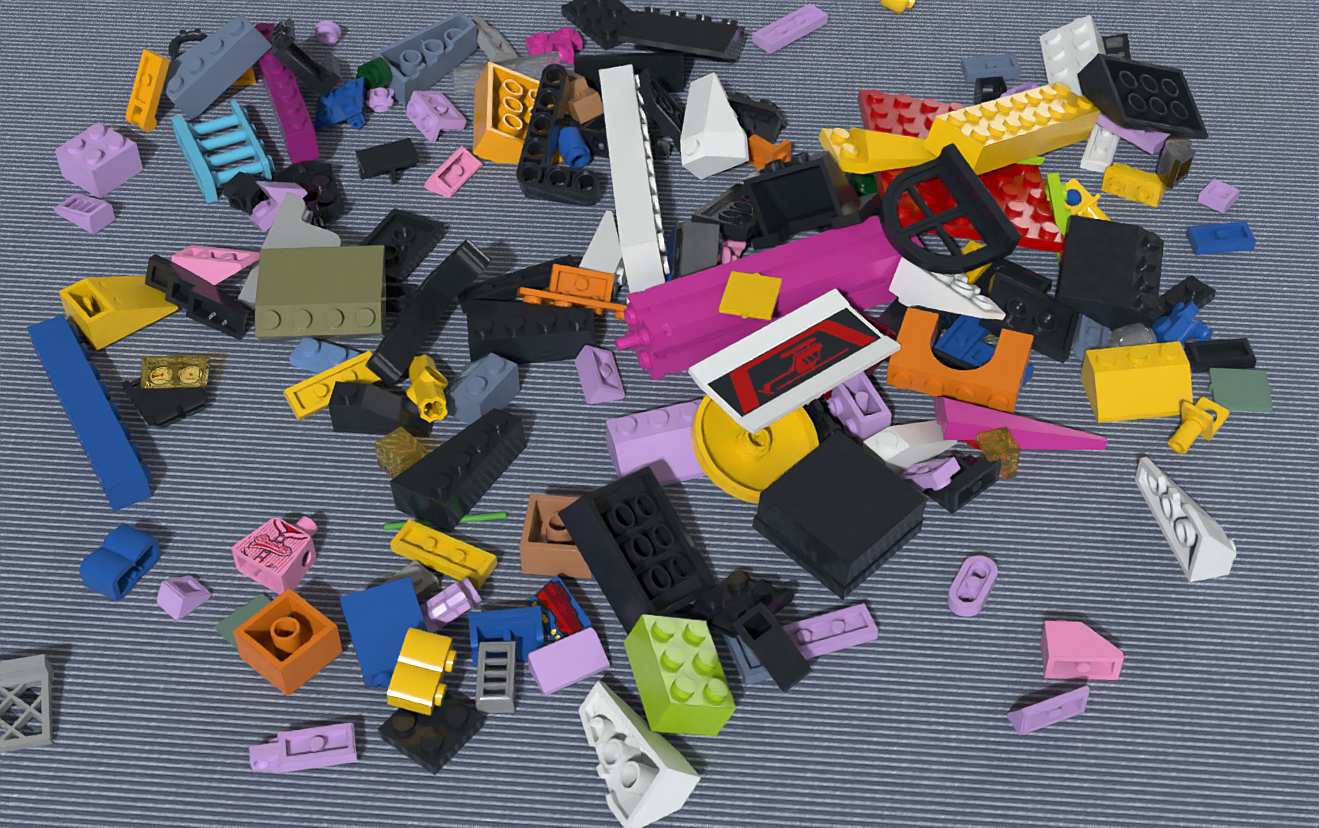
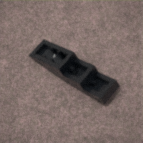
[145,254,248,340]

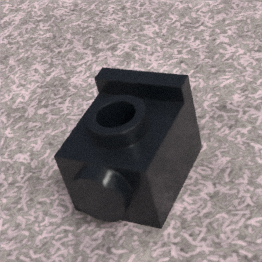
[223,171,269,216]

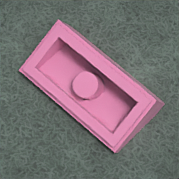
[423,146,483,198]

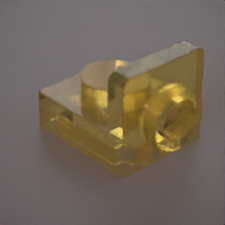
[976,426,1021,480]

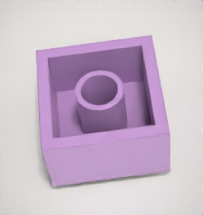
[55,122,143,198]

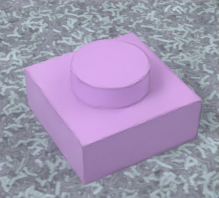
[1197,179,1240,214]

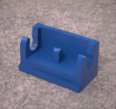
[468,606,544,667]

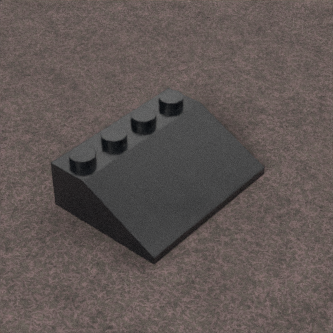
[618,6,745,59]
[1077,53,1209,140]
[1055,215,1164,343]
[558,466,718,635]

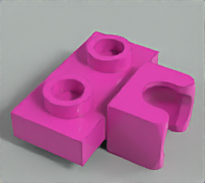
[525,28,583,65]

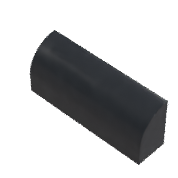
[574,51,684,95]

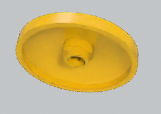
[690,395,819,504]

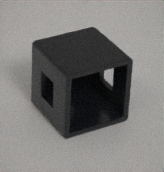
[973,76,1008,105]

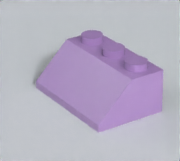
[606,399,707,486]

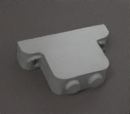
[238,192,343,312]

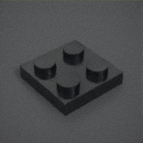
[378,692,485,775]

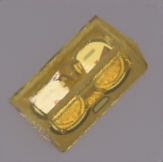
[141,355,211,389]

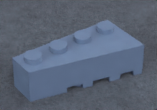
[372,11,477,107]
[162,14,272,120]

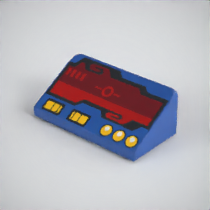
[527,576,592,643]

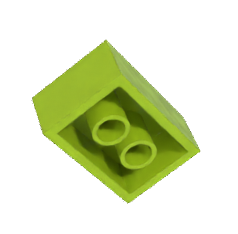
[624,614,736,736]

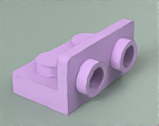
[406,90,467,142]

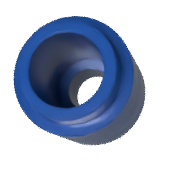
[556,127,590,168]

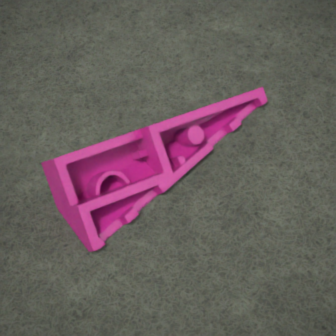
[933,397,1108,450]

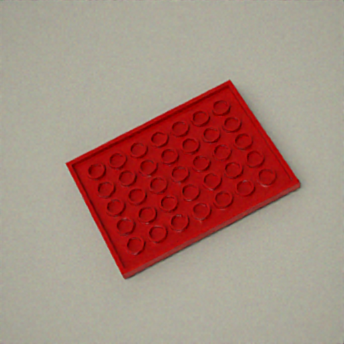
[857,89,1064,253]

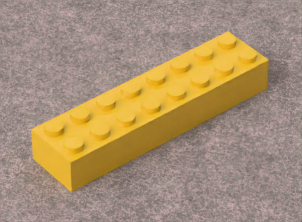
[923,82,1101,175]

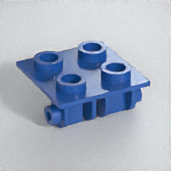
[314,76,367,133]

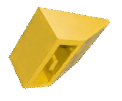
[58,275,179,351]

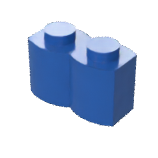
[79,524,162,601]

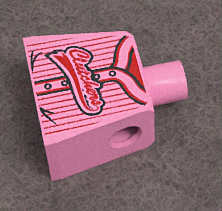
[231,516,318,595]

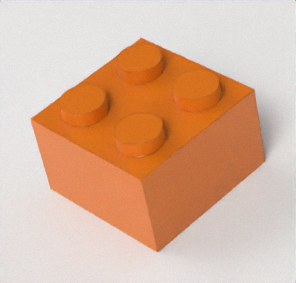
[233,588,343,697]

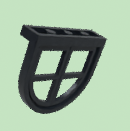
[879,143,1022,275]

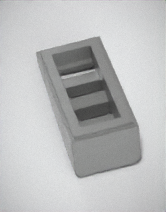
[476,642,516,713]

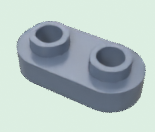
[1072,314,1110,361]

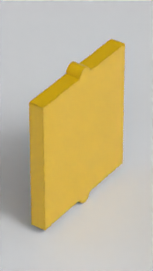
[719,271,782,320]

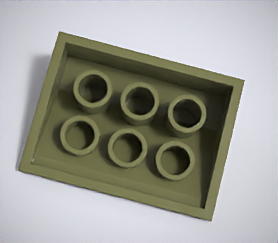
[255,245,387,341]

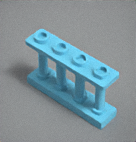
[171,100,275,203]

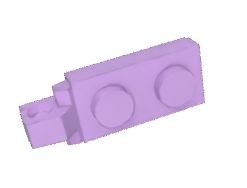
[249,722,358,773]

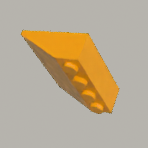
[473,61,563,163]

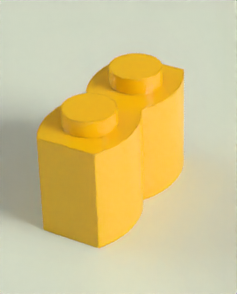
[387,627,457,715]

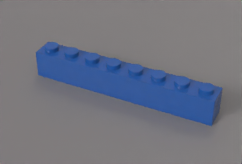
[27,315,154,512]

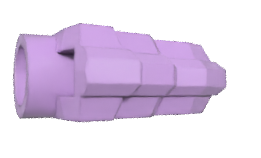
[420,577,483,633]

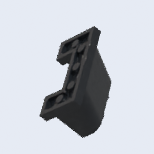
[743,151,881,251]

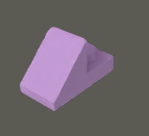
[248,181,308,233]

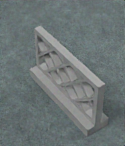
[0,654,54,753]

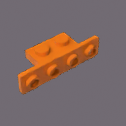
[517,264,627,321]

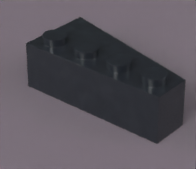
[466,299,596,364]
[389,408,526,531]

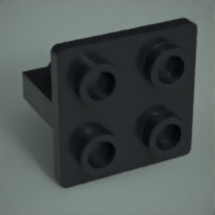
[726,92,788,145]

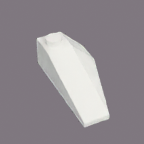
[1135,457,1236,582]

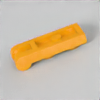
[125,49,170,133]

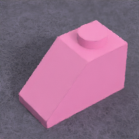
[1040,620,1124,680]

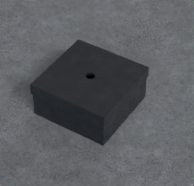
[752,430,928,600]

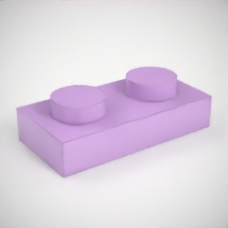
[899,457,961,492]

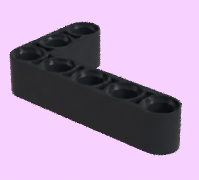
[516,63,601,206]
[365,238,491,387]

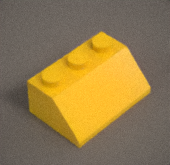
[1080,341,1193,423]

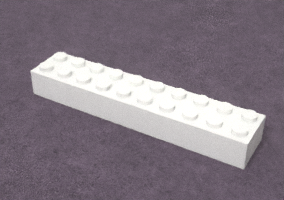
[599,64,670,293]

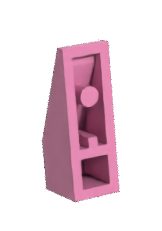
[171,245,260,285]

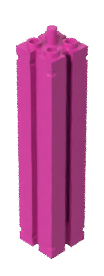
[614,215,924,380]

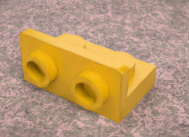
[1101,162,1168,208]

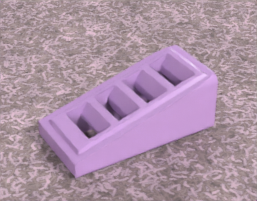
[54,193,116,235]

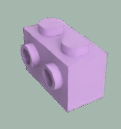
[829,371,891,447]

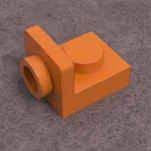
[747,134,791,170]

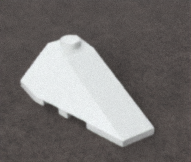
[680,72,749,180]
[889,257,1006,320]
[578,681,701,828]

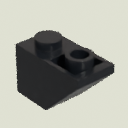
[732,602,813,693]

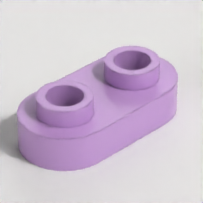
[948,556,998,617]

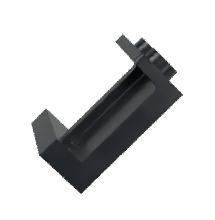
[271,18,341,97]

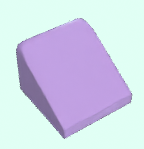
[157,575,211,620]

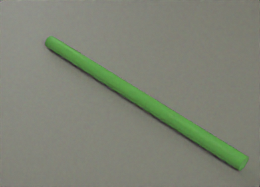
[384,512,507,530]

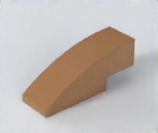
[553,69,604,124]

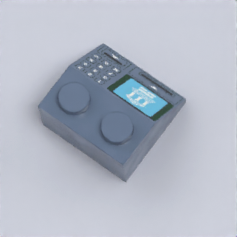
[443,353,520,425]

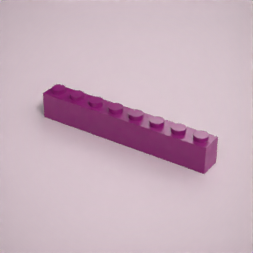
[255,23,320,164]

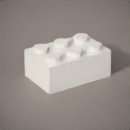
[1039,15,1106,96]

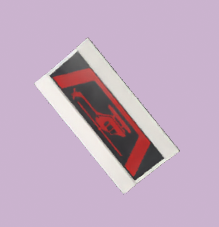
[688,288,901,434]

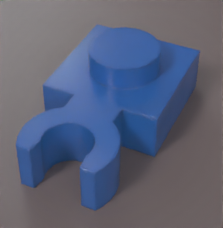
[1145,301,1199,344]

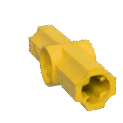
[406,354,448,422]

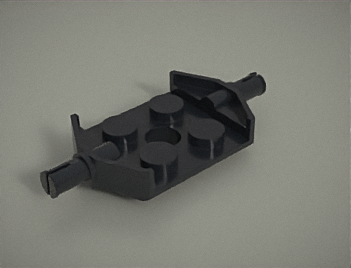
[274,161,345,230]

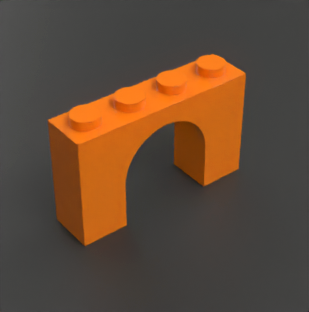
[886,307,1034,414]

